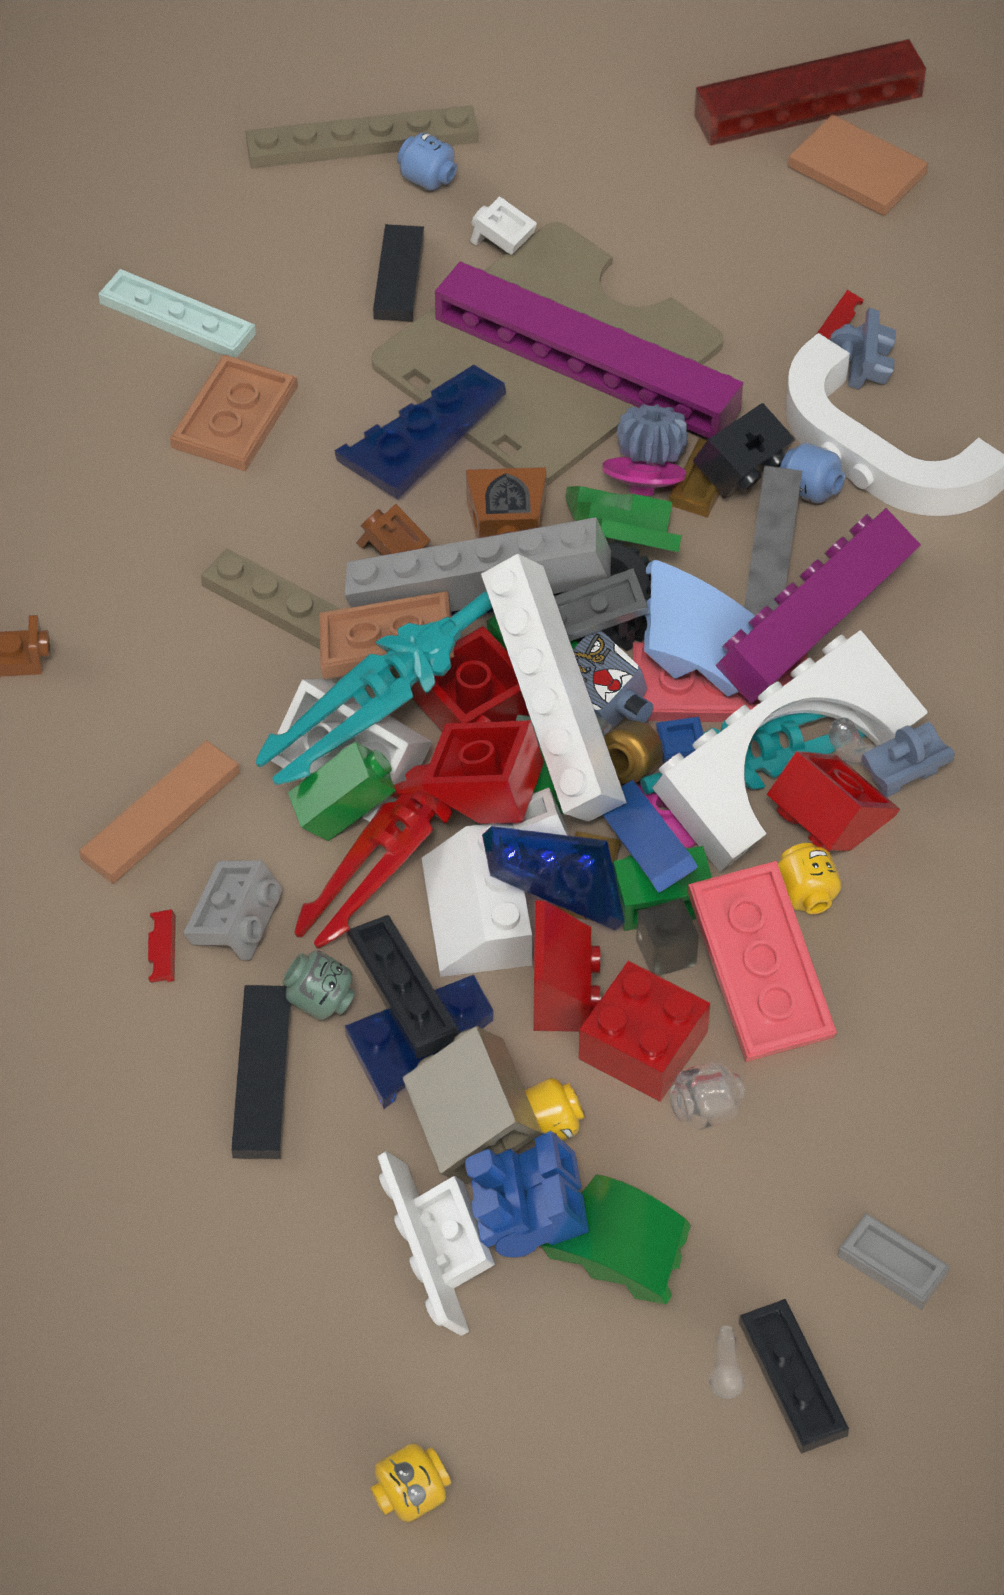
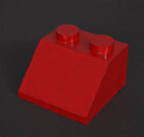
[421,720,544,824]
[766,751,900,852]
[533,900,600,1032]

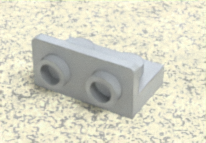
[183,860,282,960]

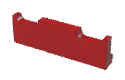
[816,289,864,340]
[148,909,176,983]

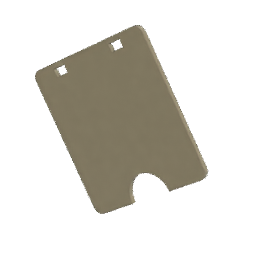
[372,222,723,486]

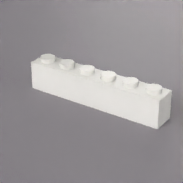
[481,554,627,822]

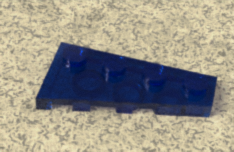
[334,364,506,499]

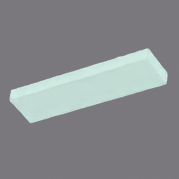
[98,269,256,358]

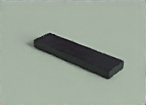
[346,915,460,1059]
[231,985,292,1159]

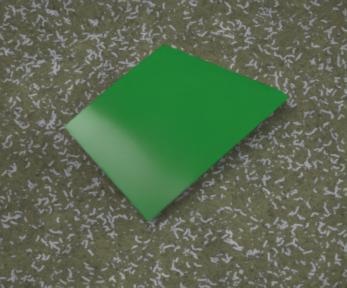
[565,486,682,552]
[540,1174,691,1305]

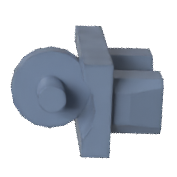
[830,307,896,389]
[861,721,955,797]

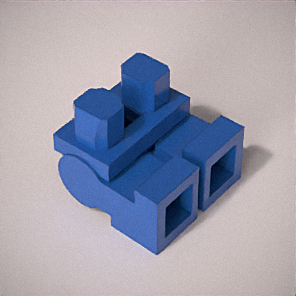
[465,1131,589,1257]

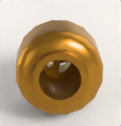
[604,721,663,784]

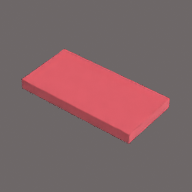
[633,642,809,724]
[687,861,837,1062]

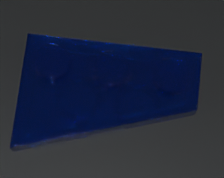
[482,826,625,930]
[345,974,493,1109]

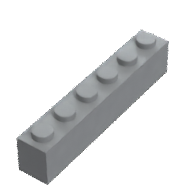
[345,517,611,612]

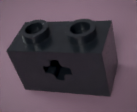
[692,403,796,498]

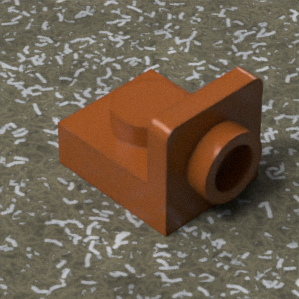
[356,504,431,555]
[0,615,50,676]

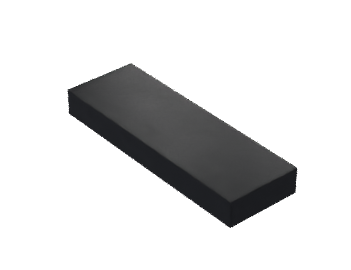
[373,224,424,321]
[739,1299,849,1454]

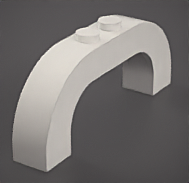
[785,333,1004,516]

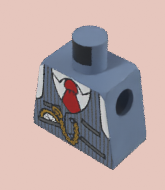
[573,630,653,733]

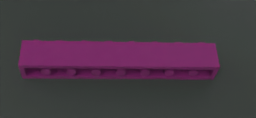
[435,261,743,438]

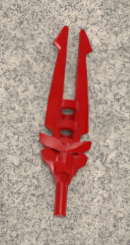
[294,715,492,949]

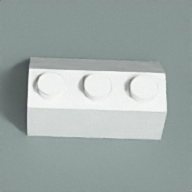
[271,679,432,822]
[421,823,532,977]

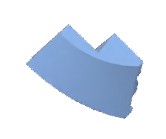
[644,560,755,697]

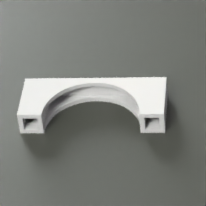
[653,630,928,873]

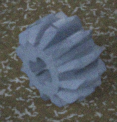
[617,404,688,465]

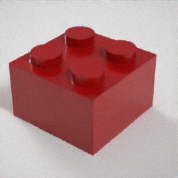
[412,626,530,731]
[578,961,710,1102]

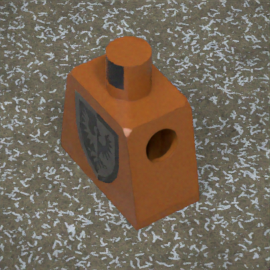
[466,467,546,539]

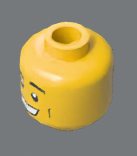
[778,843,842,914]
[524,1078,585,1145]

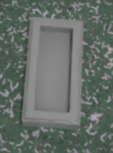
[838,1213,950,1310]

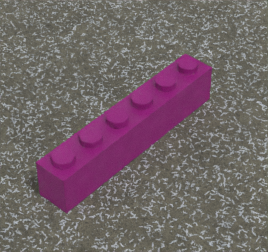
[715,508,921,704]

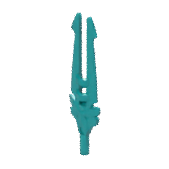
[256,591,492,785]
[640,713,866,795]

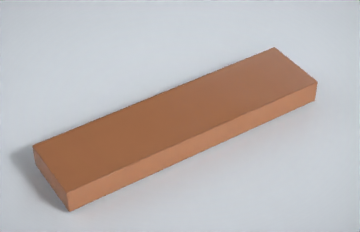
[79,740,240,884]

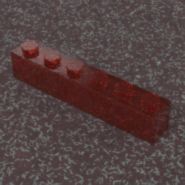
[694,39,926,146]

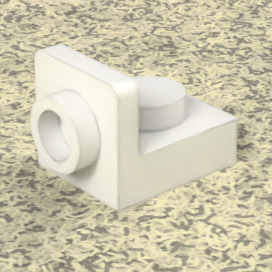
[470,197,537,255]

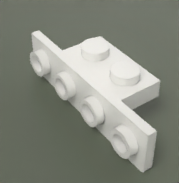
[377,1151,495,1336]

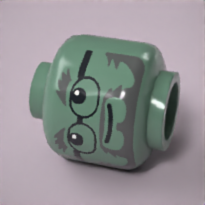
[282,950,355,1020]

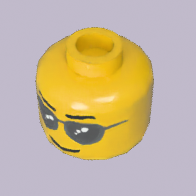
[370,1443,451,1523]

